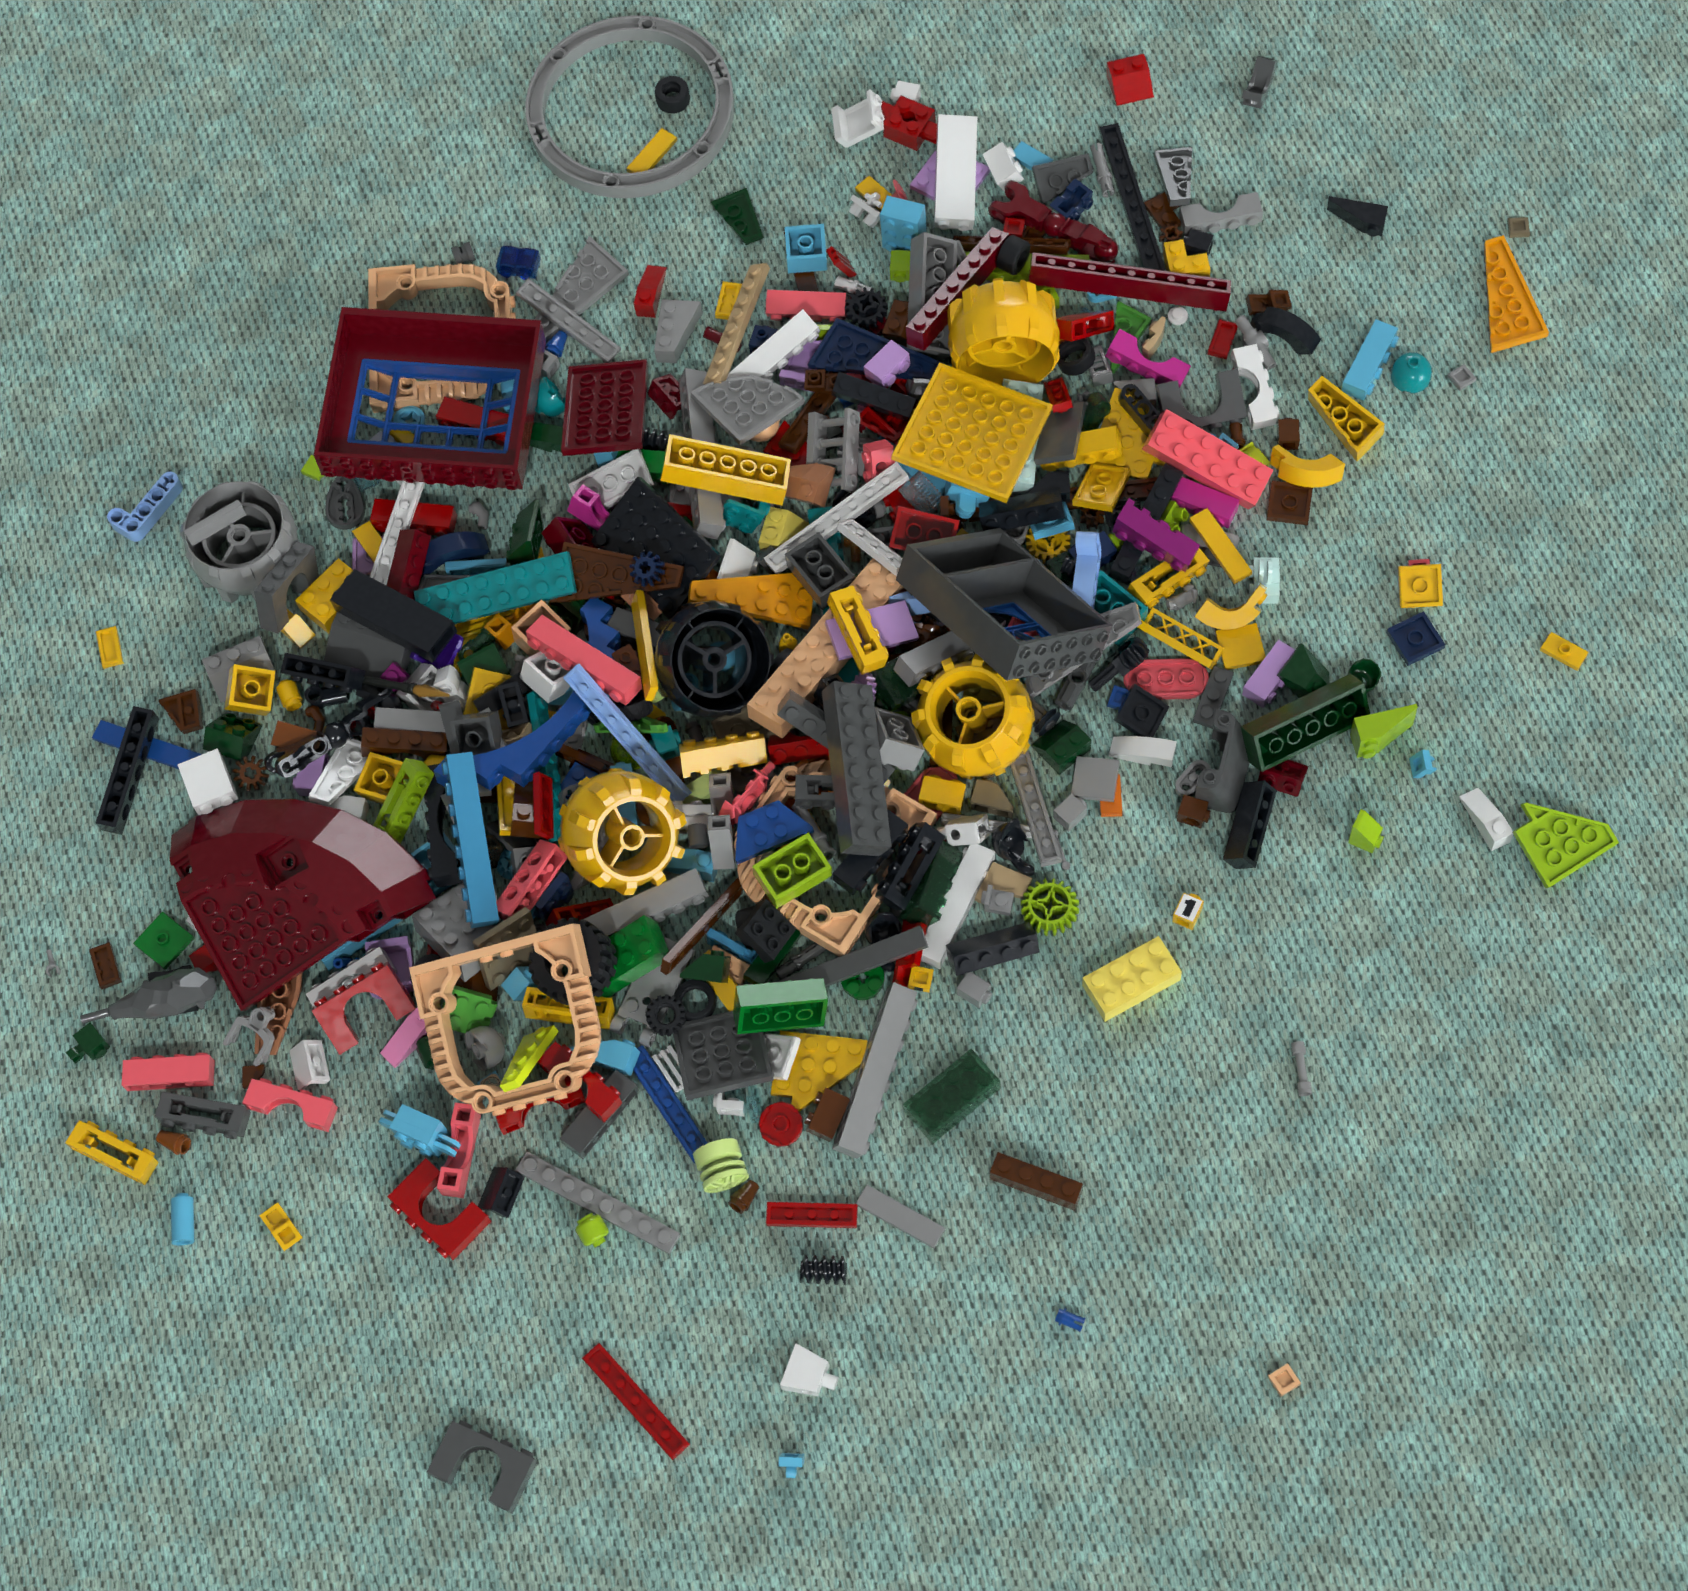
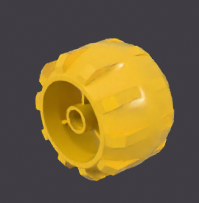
[947,278,1060,386]
[911,653,1035,780]
[558,768,687,895]

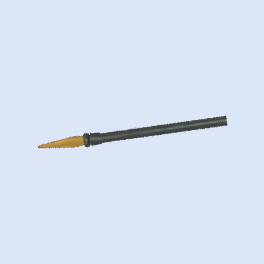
[363,676,450,697]

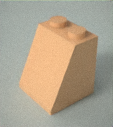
[511,599,571,657]

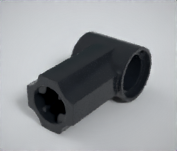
[304,685,349,710]

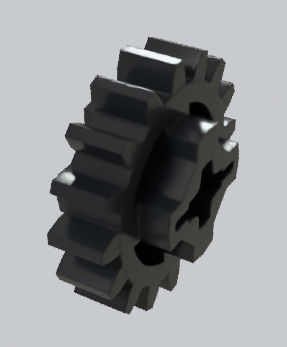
[845,287,888,329]

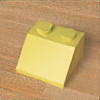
[759,507,809,551]

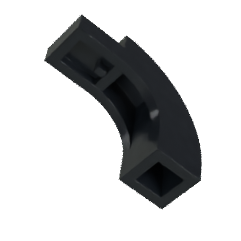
[1250,307,1321,355]

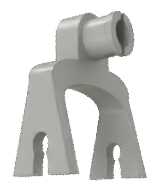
[222,1006,275,1066]

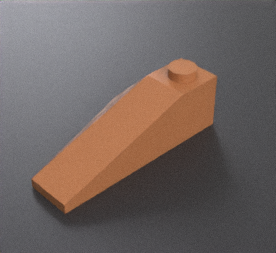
[785,463,836,507]
[254,972,303,1055]

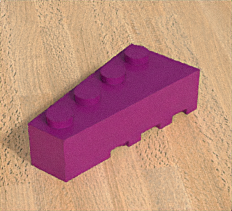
[1112,498,1200,572]

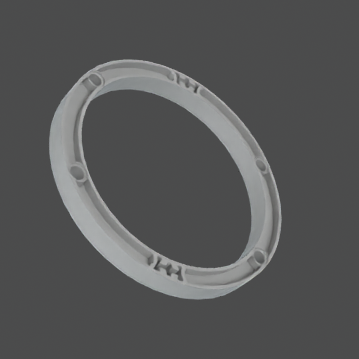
[525,15,735,198]

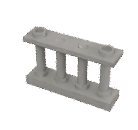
[806,408,861,493]

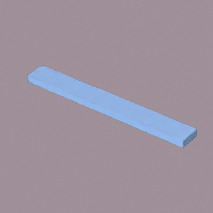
[563,663,692,801]

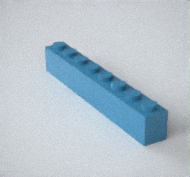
[442,752,499,928]

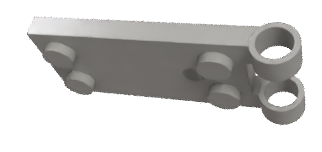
[610,937,695,1048]

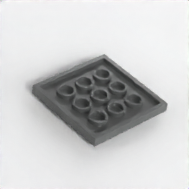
[673,1011,774,1101]

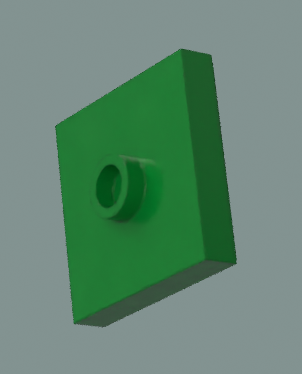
[133,912,194,970]

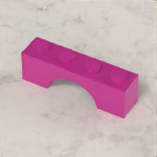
[1105,329,1191,388]
[567,484,610,531]

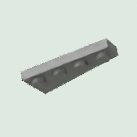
[1154,147,1192,206]

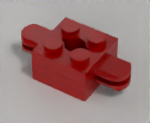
[881,96,937,151]

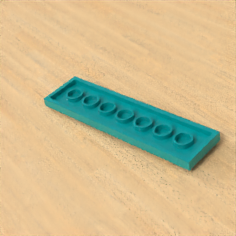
[414,551,577,624]

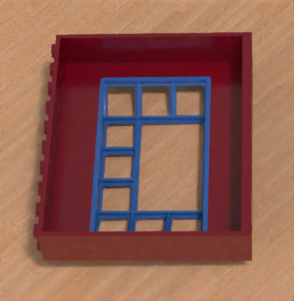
[314,307,546,490]

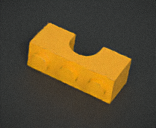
[484,601,547,650]

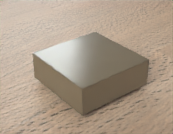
[1507,217,1530,238]

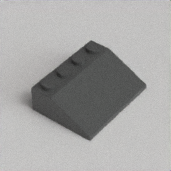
[324,612,412,693]

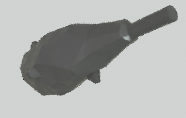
[80,967,217,1024]

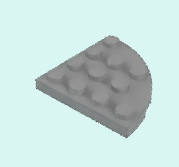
[691,376,805,446]

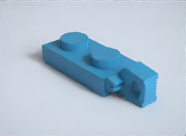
[707,928,758,965]

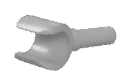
[46,950,61,978]

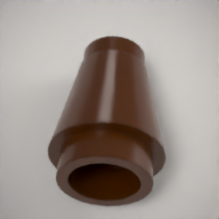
[728,1180,760,1214]

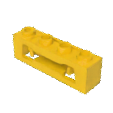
[1127,548,1210,609]
[827,585,889,675]
[522,986,615,1030]
[65,1120,159,1185]

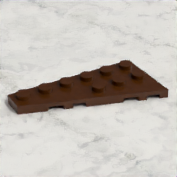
[550,542,685,604]

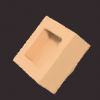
[1268,1363,1301,1397]

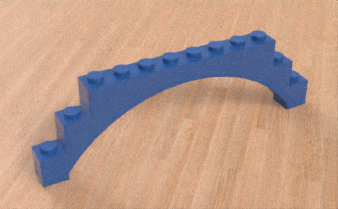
[433,598,622,791]

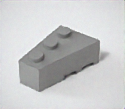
[654,299,703,363]

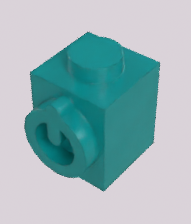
[649,725,682,761]

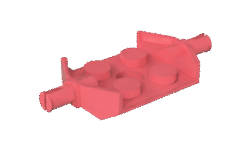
[718,761,775,829]

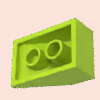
[1350,704,1418,759]

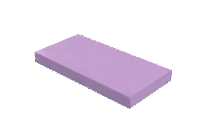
[825,600,919,661]

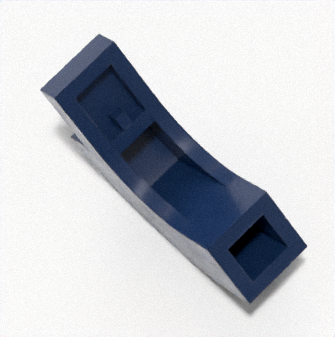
[421,531,489,577]

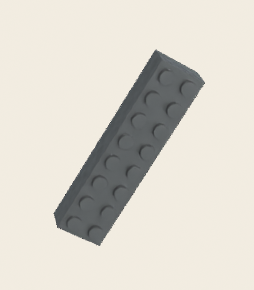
[822,681,892,856]

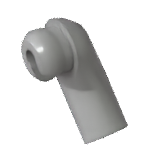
[468,502,489,529]

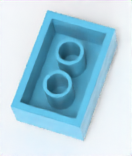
[880,195,927,252]

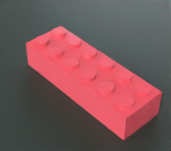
[1142,409,1274,509]

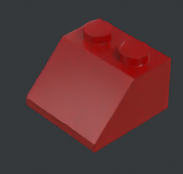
[1106,54,1154,106]

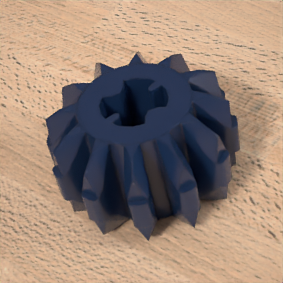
[629,551,665,587]

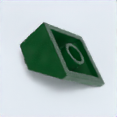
[1277,643,1330,698]

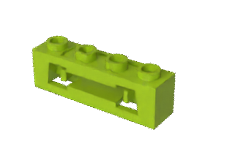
[373,758,434,844]

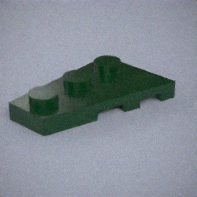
[710,188,764,245]

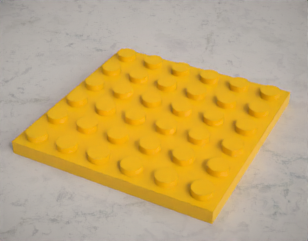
[891,362,1053,504]

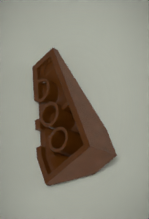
[510,771,550,840]

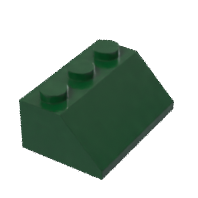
[506,499,544,566]

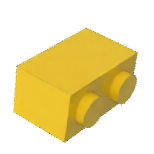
[918,775,966,815]

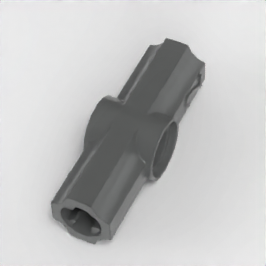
[1055,661,1098,711]

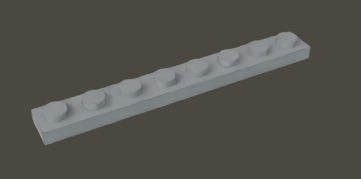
[515,1151,681,1255]

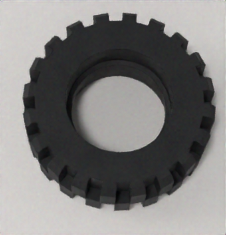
[528,917,617,1006]

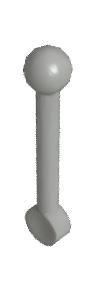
[1053,829,1070,870]

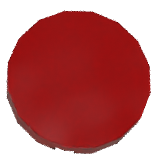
[759,1102,804,1147]

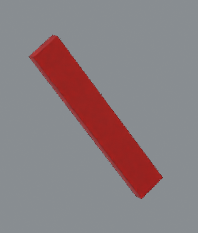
[582,1343,690,1460]

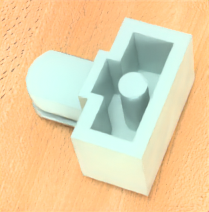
[1249,557,1280,604]

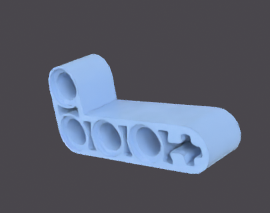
[107,472,183,542]
[1072,531,1101,609]

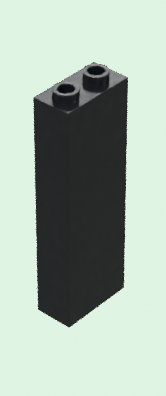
[330,569,457,663]

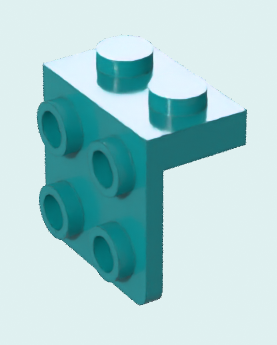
[723,499,771,534]

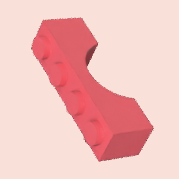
[242,1078,338,1132]
[437,1102,481,1198]

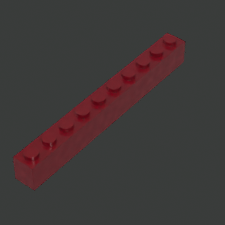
[1028,252,1231,312]

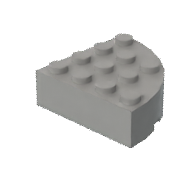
[412,883,502,982]

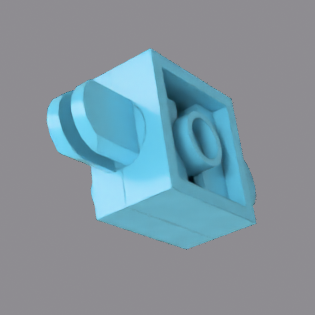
[944,481,990,519]
[378,1104,461,1158]

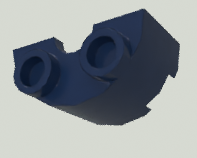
[1049,178,1094,221]

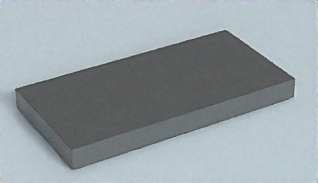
[1034,401,1086,465]

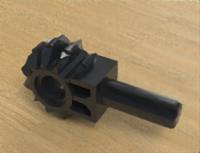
[1088,637,1150,692]

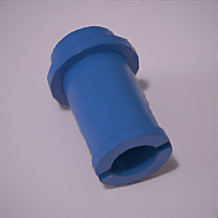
[1055,1308,1086,1332]

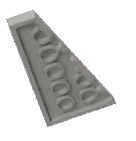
[534,236,629,342]
[1020,602,1142,698]

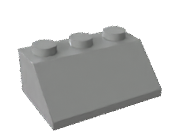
[202,636,279,703]

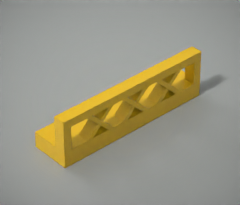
[1137,607,1225,670]

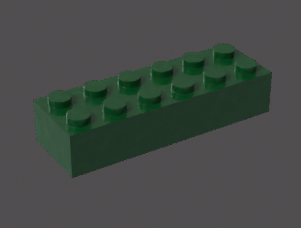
[1241,674,1370,772]

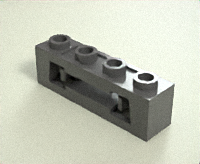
[795,775,835,810]
[155,1092,251,1139]

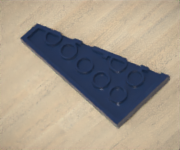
[807,318,942,380]

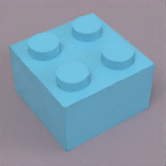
[785,224,827,273]

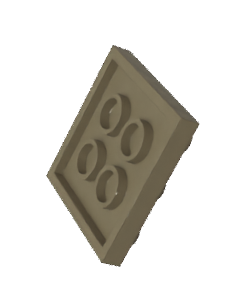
[472,907,537,991]

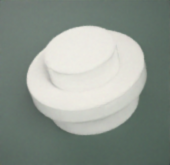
[1168,307,1188,325]

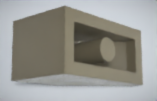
[970,779,1014,819]

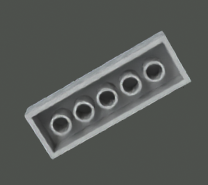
[907,232,957,361]

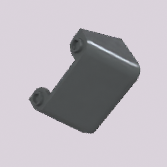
[1195,709,1249,813]

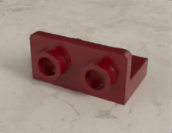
[648,373,681,420]
[1258,760,1309,797]

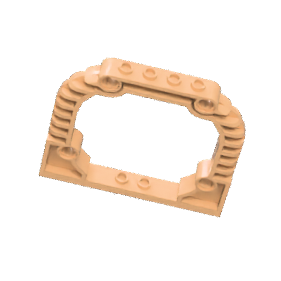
[368,263,516,413]
[734,760,937,957]
[409,924,601,1116]

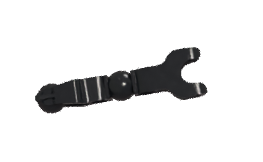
[264,688,402,778]

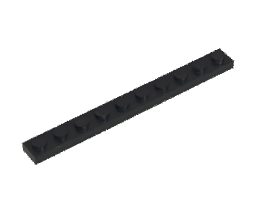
[1099,123,1166,271]

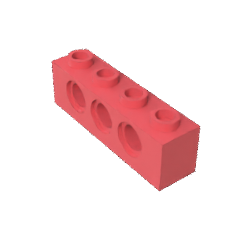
[496,839,567,921]

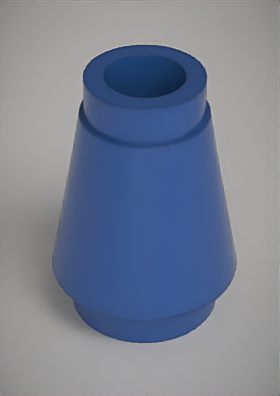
[545,331,568,358]

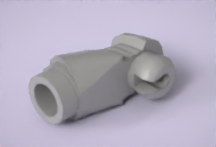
[1166,584,1198,611]

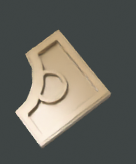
[975,862,1032,904]

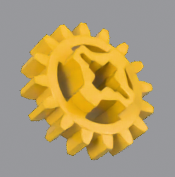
[1026,528,1070,564]

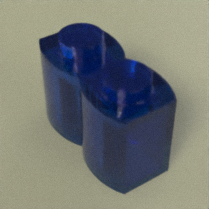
[496,246,541,280]

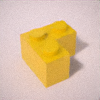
[1163,240,1211,277]

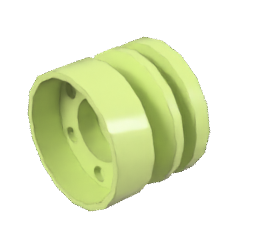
[693,1138,749,1193]

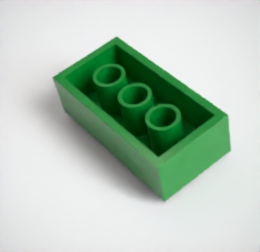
[586,915,669,998]
[733,978,828,1034]

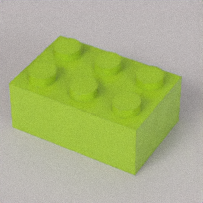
[752,833,832,909]

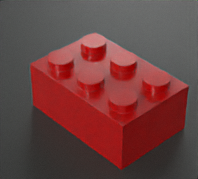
[889,506,960,551]

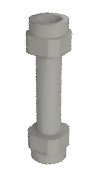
[1291,1041,1312,1096]

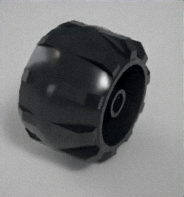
[653,600,774,718]

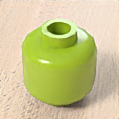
[575,1213,609,1248]

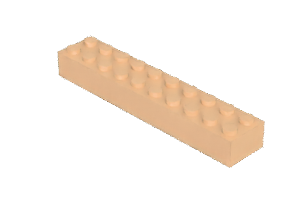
[747,558,907,739]

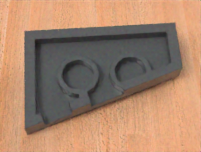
[1032,153,1093,204]

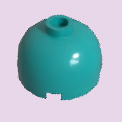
[1391,352,1432,393]
[535,376,566,417]

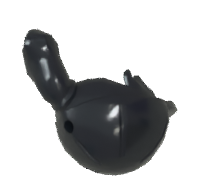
[991,818,1035,876]
[865,912,901,972]

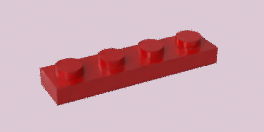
[766,1202,858,1228]

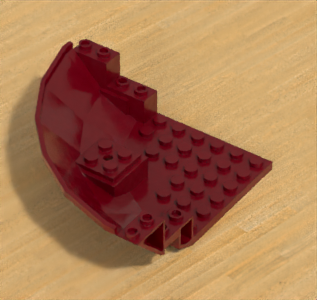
[170,799,436,1011]

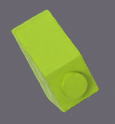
[1348,809,1384,853]

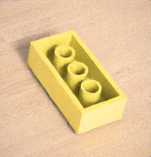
[1082,936,1182,1022]

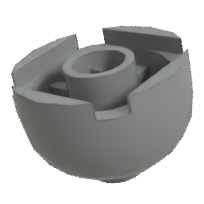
[465,1026,506,1071]

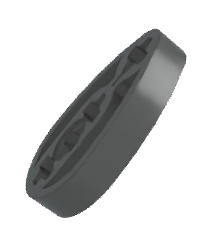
[325,476,365,530]

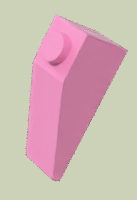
[380,1007,427,1068]

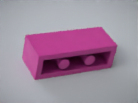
[1172,477,1239,528]

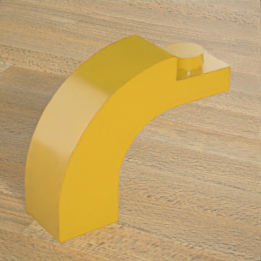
[1270,444,1345,488]
[1195,583,1267,630]

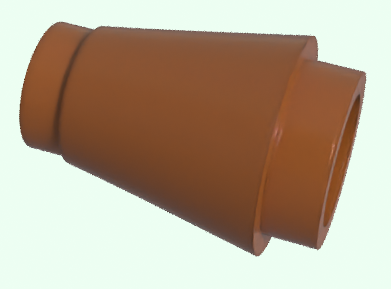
[156,1130,191,1155]

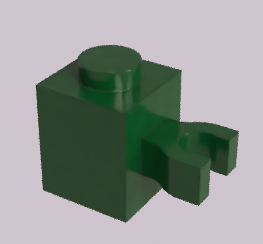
[66,1022,110,1064]

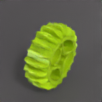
[1021,878,1079,936]

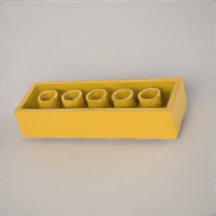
[660,434,791,506]

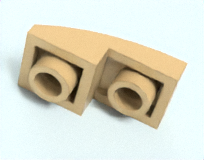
[1142,316,1166,360]

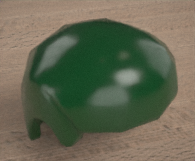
[1348,658,1381,693]

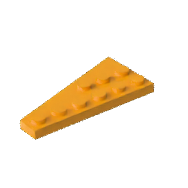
[1484,235,1549,353]
[688,573,813,630]

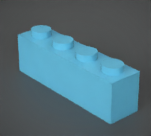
[1342,319,1399,401]

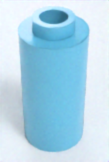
[171,1193,195,1246]

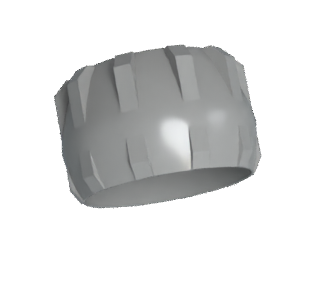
[180,481,300,603]

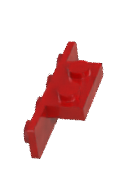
[892,906,927,988]

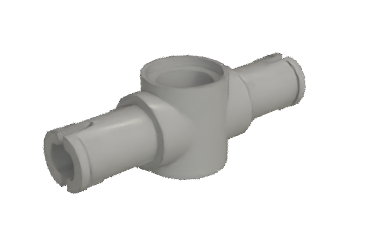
[1235,315,1277,371]

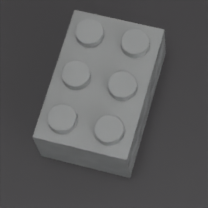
[875,707,925,771]

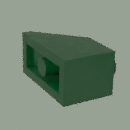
[679,950,731,983]

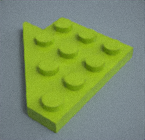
[1512,803,1619,888]

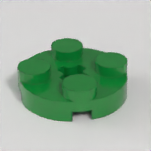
[841,966,885,1000]

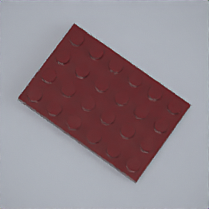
[561,359,648,456]

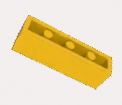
[1040,426,1123,471]

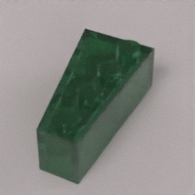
[899,840,963,927]

